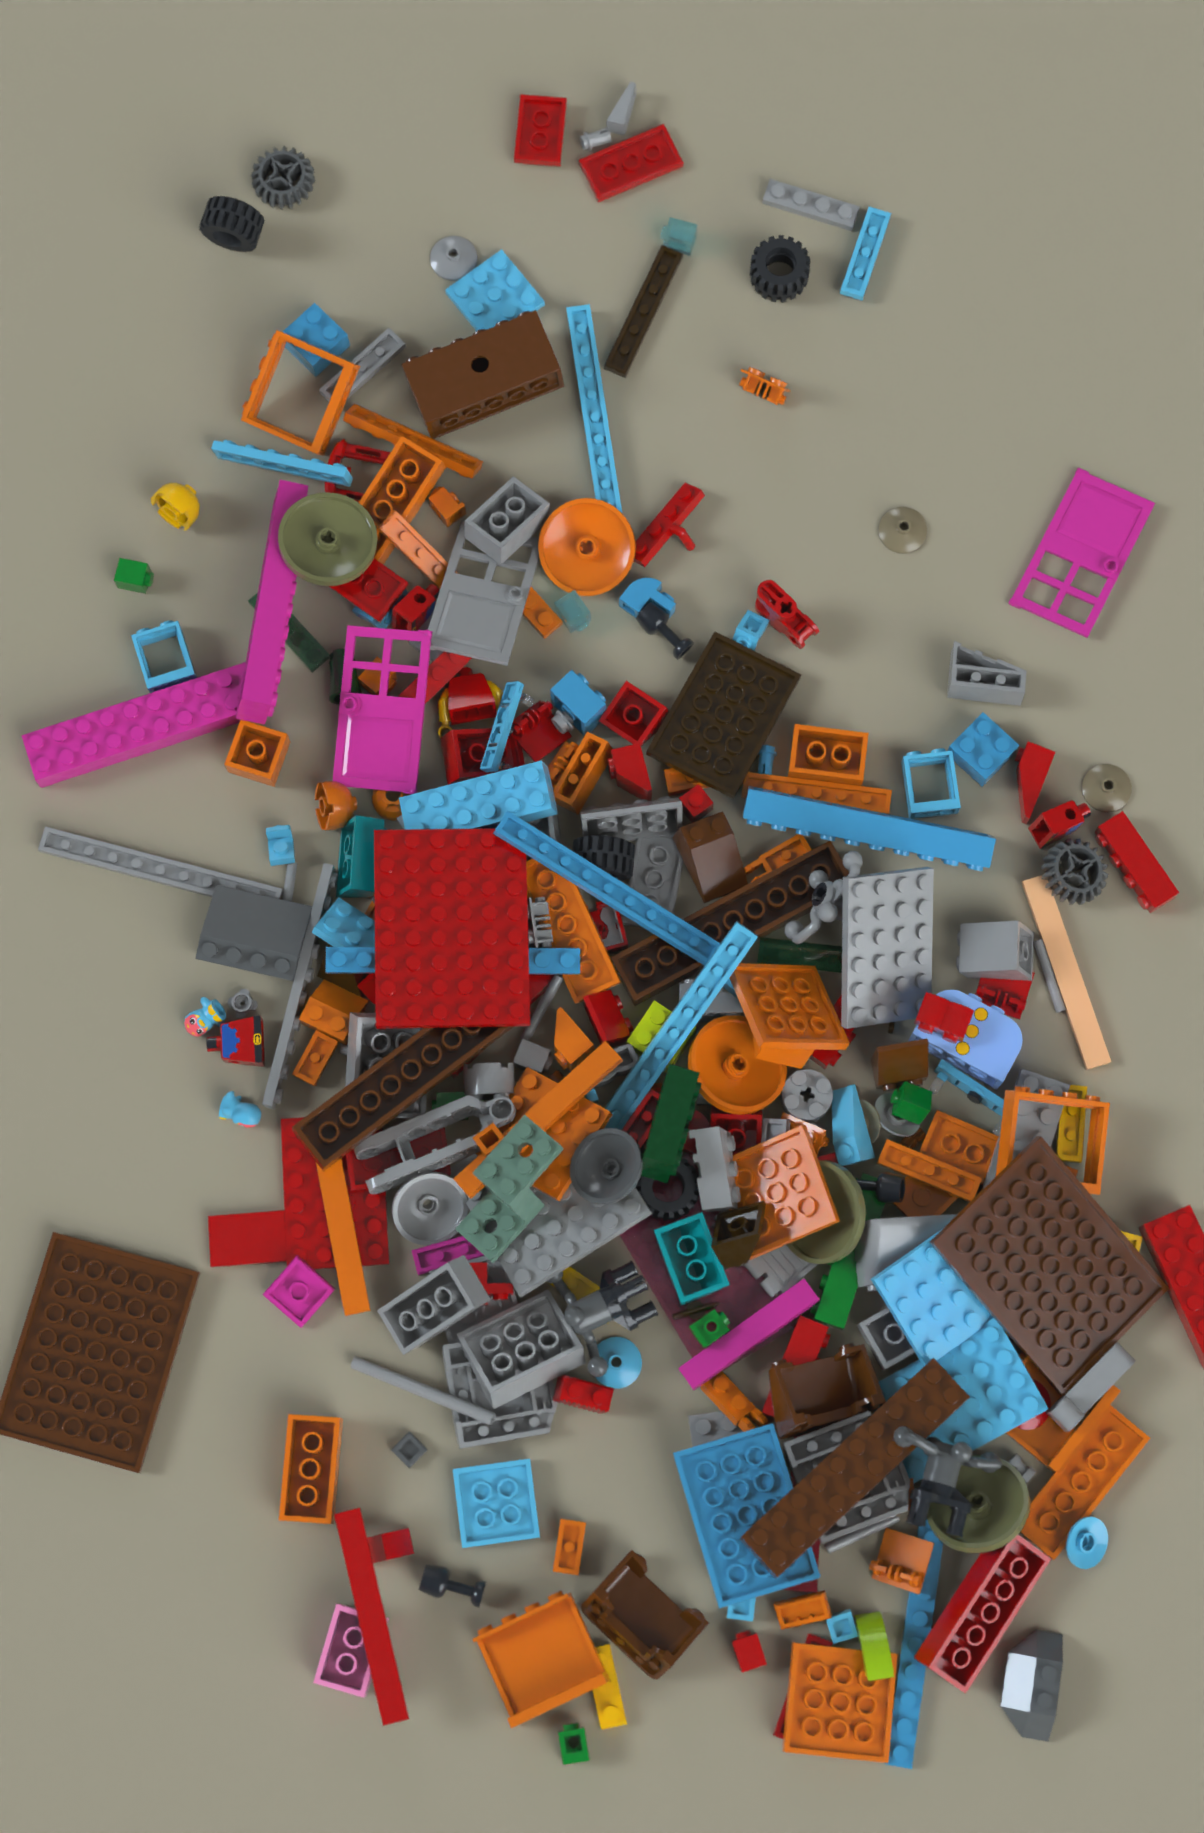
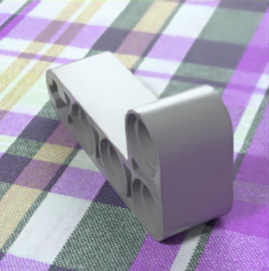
[1047,1342,1136,1432]

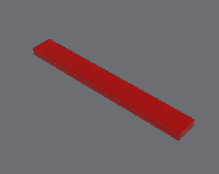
[334,1507,410,1726]

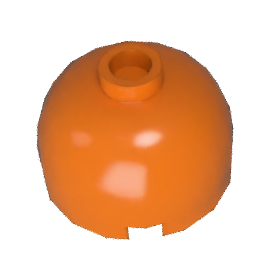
[315,781,357,831]

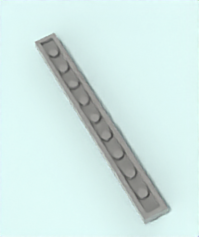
[38,826,283,899]
[262,863,338,1110]

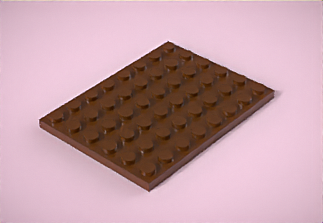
[929,1136,1169,1396]
[0,1232,201,1473]

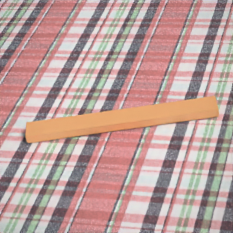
[1022,875,1111,1070]

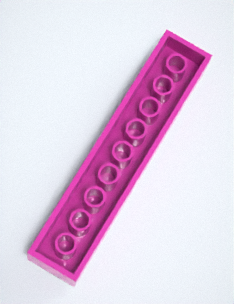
[236,479,309,725]
[21,662,275,788]

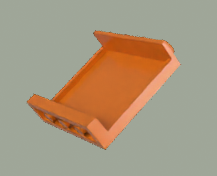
[1006,1352,1121,1473]
[472,1590,610,1728]

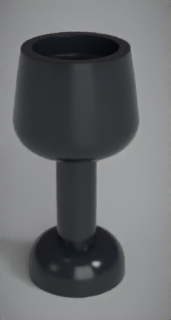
[636,602,694,660]
[849,1171,905,1203]
[419,1564,486,1608]

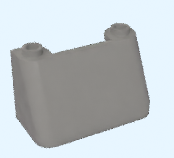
[854,1214,957,1292]

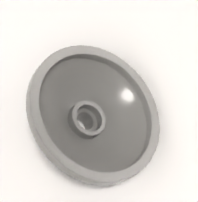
[392,1172,468,1246]

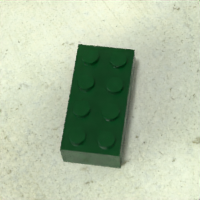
[641,1064,702,1183]

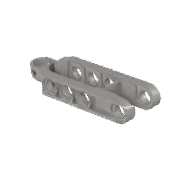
[354,1095,516,1194]

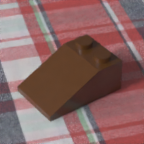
[672,811,748,904]
[871,1038,929,1092]

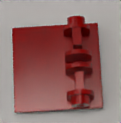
[511,701,572,762]
[975,972,1035,1020]

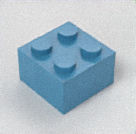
[283,303,350,377]
[550,670,606,736]
[948,712,1019,787]

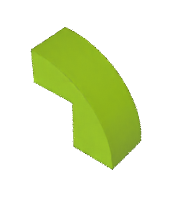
[854,1611,894,1681]

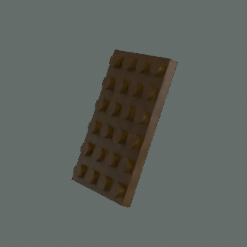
[646,631,801,799]

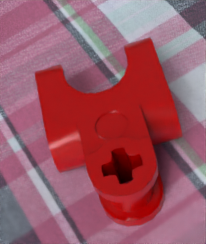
[755,580,820,649]

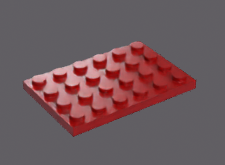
[281,1117,390,1270]

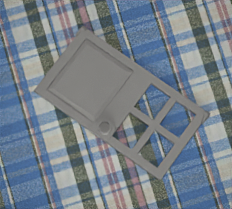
[428,520,539,666]

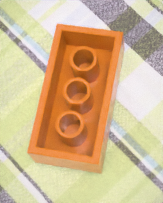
[279,1414,343,1524]

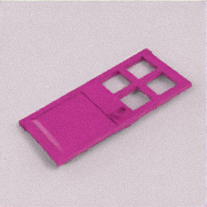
[1008,468,1155,638]
[333,625,433,795]

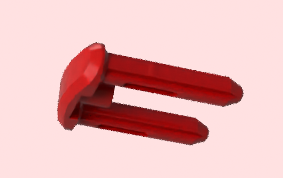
[325,439,391,503]

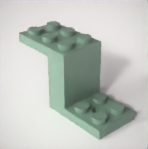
[455,1115,564,1263]

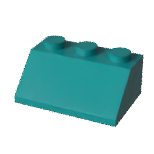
[336,815,387,898]
[654,1212,730,1305]

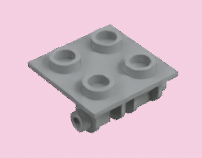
[527,897,554,948]

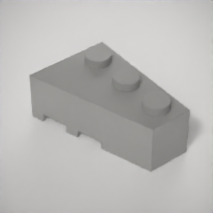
[947,641,1026,706]
[689,1127,741,1212]

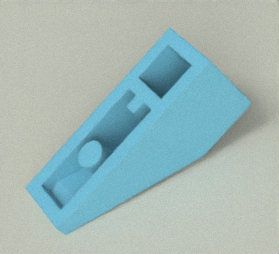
[832,1084,875,1166]

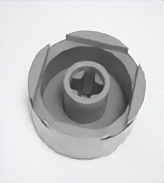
[463,1062,515,1100]
[780,1069,833,1123]

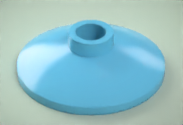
[595,1337,642,1389]
[1066,1516,1108,1569]

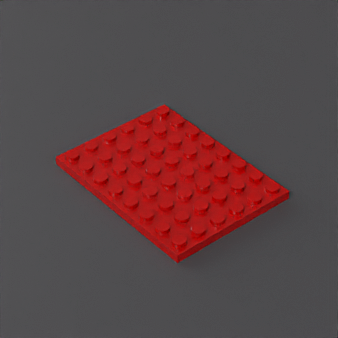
[374,828,530,1029]

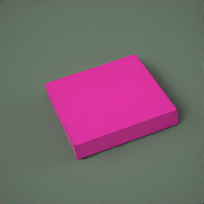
[263,1255,336,1328]

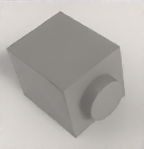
[513,1039,554,1075]

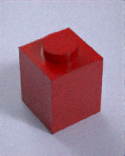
[679,784,714,823]
[731,1629,767,1673]

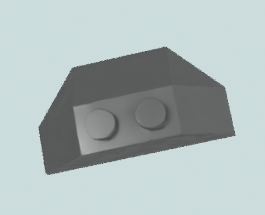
[1000,1630,1063,1742]

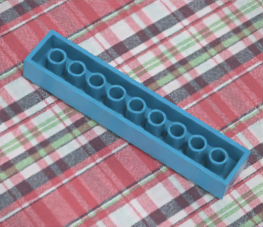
[743,786,996,871]

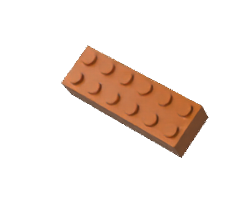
[359,436,446,565]

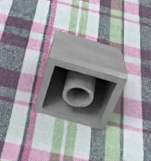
[956,921,1034,981]

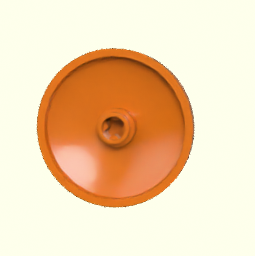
[538,498,636,596]
[688,1015,787,1115]

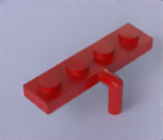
[634,482,705,567]

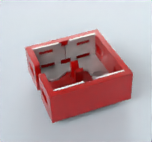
[586,901,628,954]

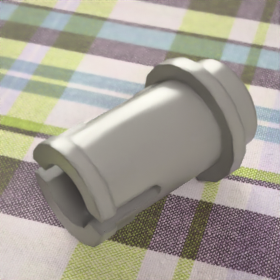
[580,127,611,151]

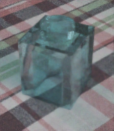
[660,217,698,256]
[554,590,591,633]

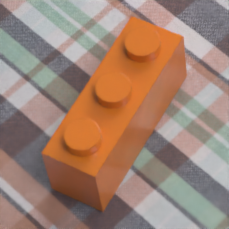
[553,732,613,814]

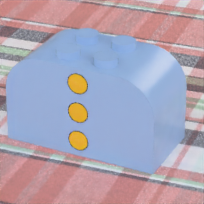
[908,990,1022,1090]

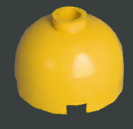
[151,483,200,531]

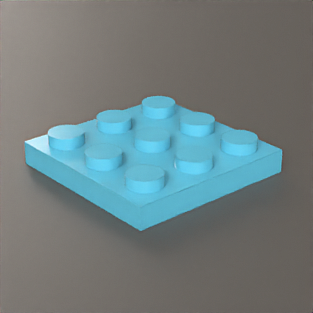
[445,249,545,331]
[453,1459,540,1548]

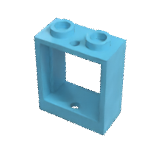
[131,620,197,693]
[901,748,961,819]

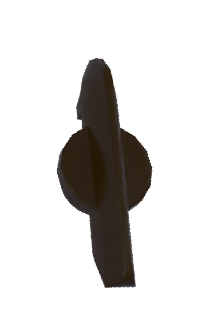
[672,1301,720,1320]

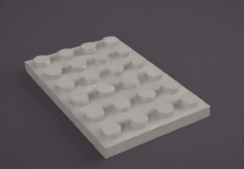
[841,867,934,1029]

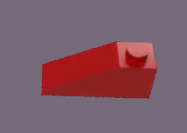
[1014,741,1055,824]

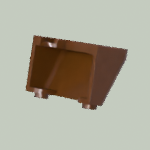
[768,1343,886,1439]
[581,1550,709,1680]

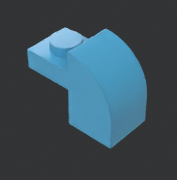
[619,578,676,619]

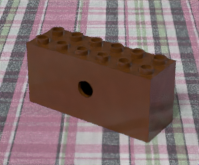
[402,310,564,439]

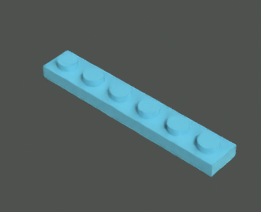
[211,440,353,487]

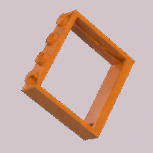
[241,330,360,455]
[996,1086,1110,1195]

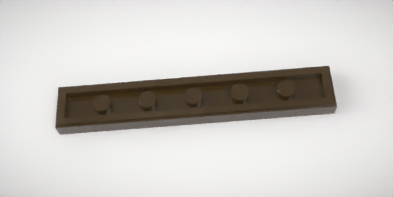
[604,245,683,378]

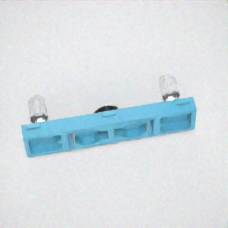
[480,681,535,772]
[929,1059,1004,1136]

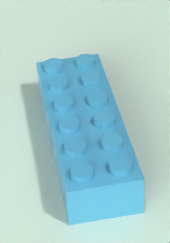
[399,760,558,830]

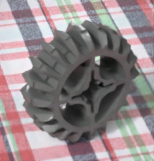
[251,146,315,210]
[1041,838,1109,905]

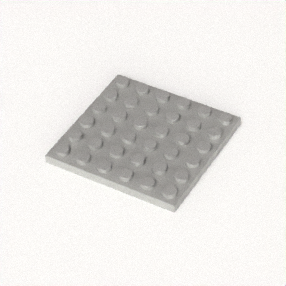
[450,1154,652,1297]

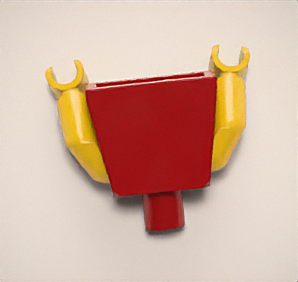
[438,667,503,738]

